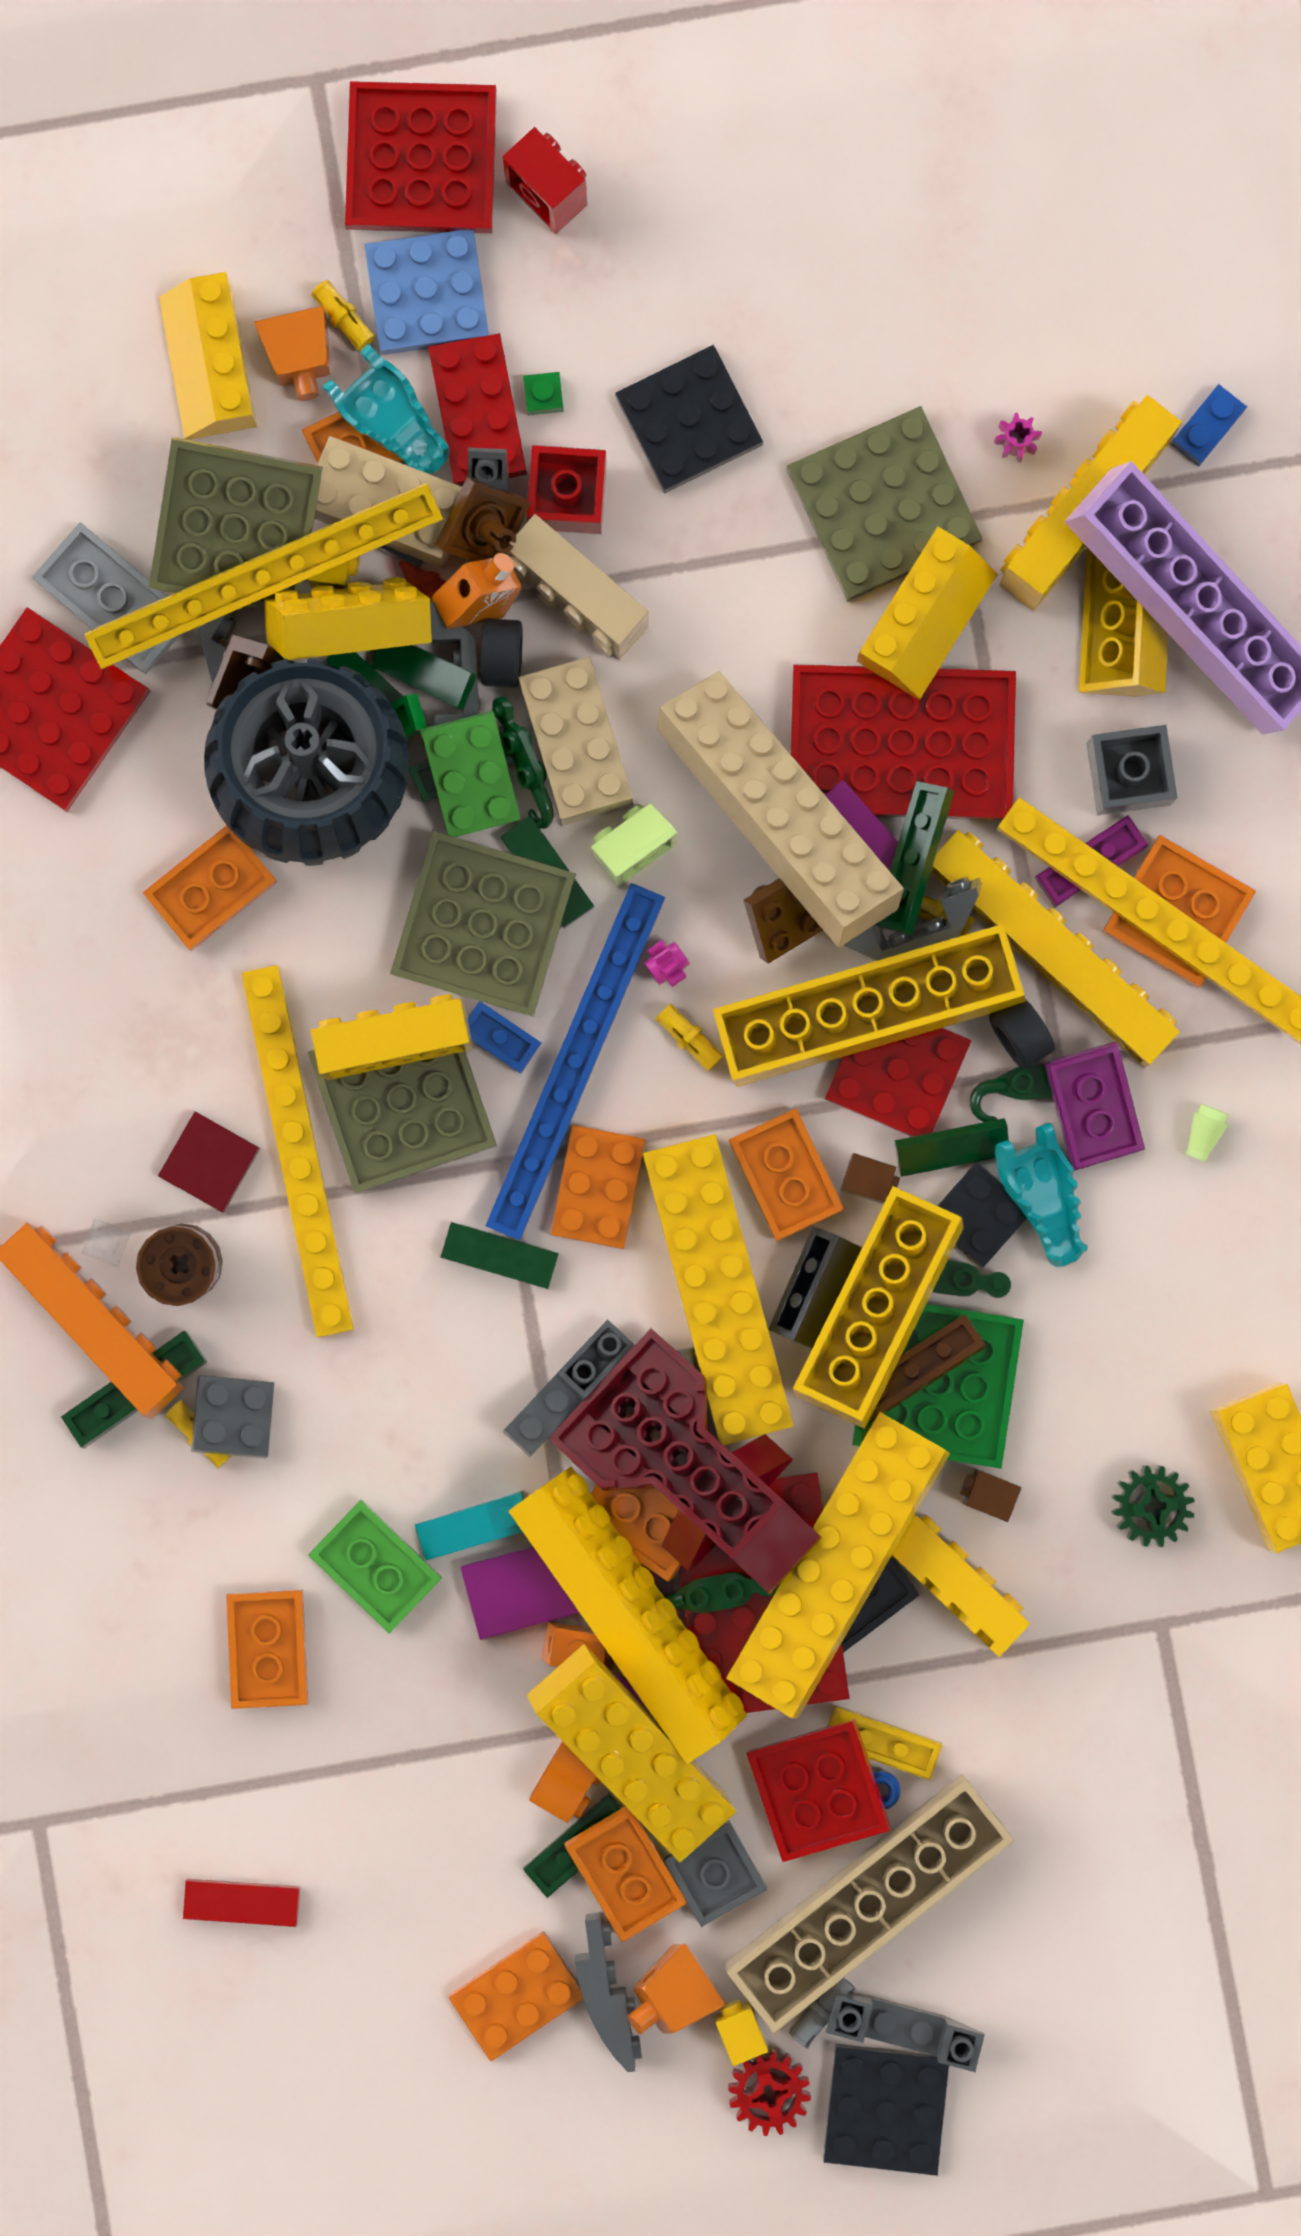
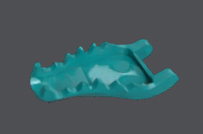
[322,344,450,475]
[995,1123,1088,1267]

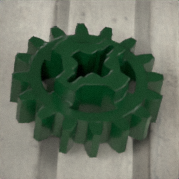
[1111,1465,1195,1547]

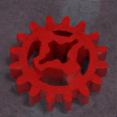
[728,2048,811,2136]

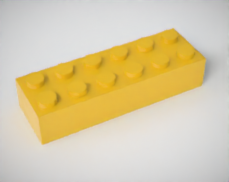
[999,394,1182,612]
[793,1186,964,1429]
[526,1644,737,1862]

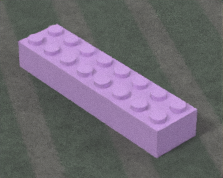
[1064,461,1301,734]

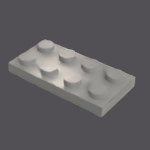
[32,522,181,675]

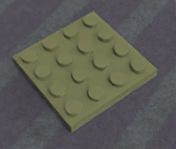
[786,406,982,601]
[149,437,323,610]
[390,831,576,1017]
[308,1050,497,1194]

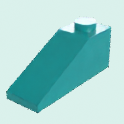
[415,1490,525,1561]

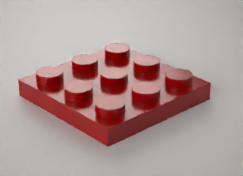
[824,1028,972,1137]
[746,1718,892,1863]

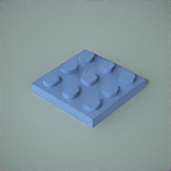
[365,230,489,355]

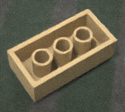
[314,436,462,568]
[507,514,649,660]
[518,656,633,826]

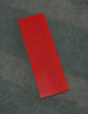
[183,1879,300,1927]

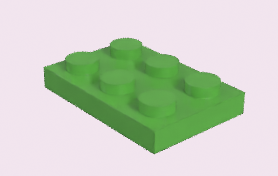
[420,711,521,837]
[308,1499,443,1634]

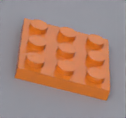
[1102,835,1256,988]

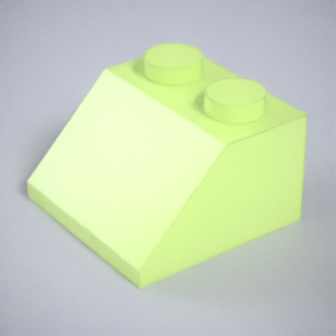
[591,803,678,888]

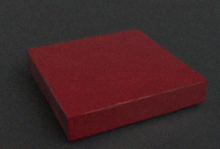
[158,1111,261,1213]

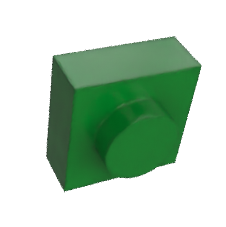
[523,372,564,416]
[391,694,427,740]

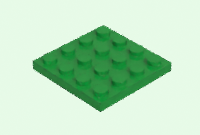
[852,1304,1024,1469]

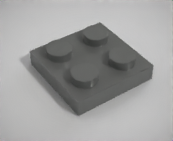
[191,1375,274,1459]
[664,1820,767,1927]

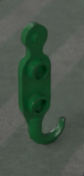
[492,696,554,829]
[970,1064,1053,1122]
[932,1260,1011,1298]
[664,1571,781,1613]

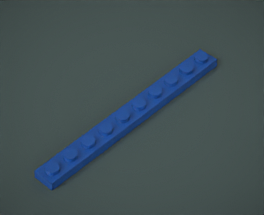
[485,883,665,1241]

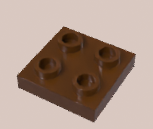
[435,477,531,561]
[743,878,823,964]

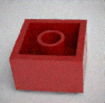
[502,126,588,235]
[526,445,607,534]

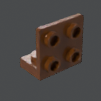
[206,635,295,710]

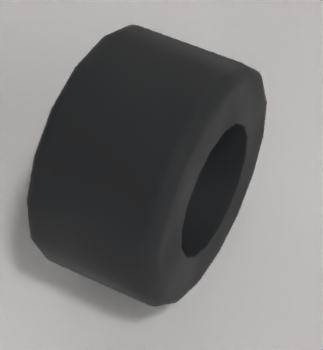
[480,618,523,688]
[989,999,1055,1069]

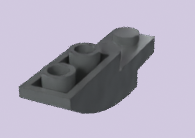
[503,1319,635,1457]
[575,1912,642,2072]

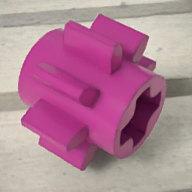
[994,413,1042,463]
[644,940,690,987]

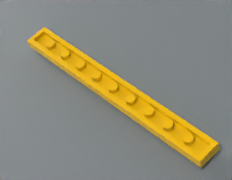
[84,482,443,669]
[996,797,1301,1045]
[241,965,355,1338]

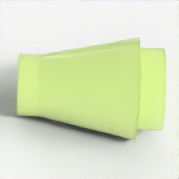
[1185,1104,1229,1162]

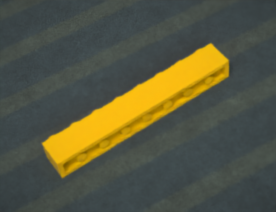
[931,829,1180,1068]

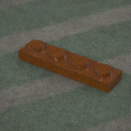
[857,1314,987,1430]

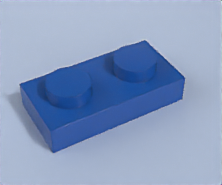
[1171,384,1248,466]
[467,1001,542,1074]

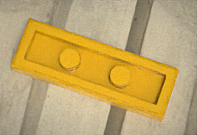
[828,1705,943,1780]

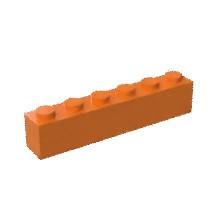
[0,1222,184,1419]

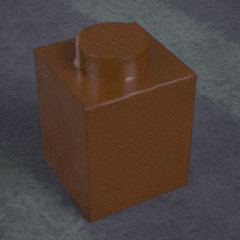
[840,1153,900,1204]
[960,1469,1022,1522]

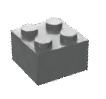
[1086,725,1178,816]

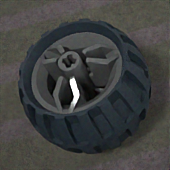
[204,658,409,866]

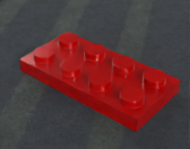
[428,333,527,487]

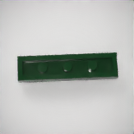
[875,781,955,935]
[61,1330,208,1449]

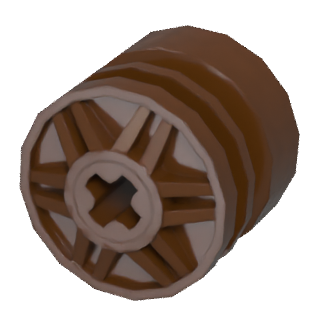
[136,1223,223,1306]

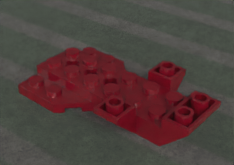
[548,1328,822,1594]

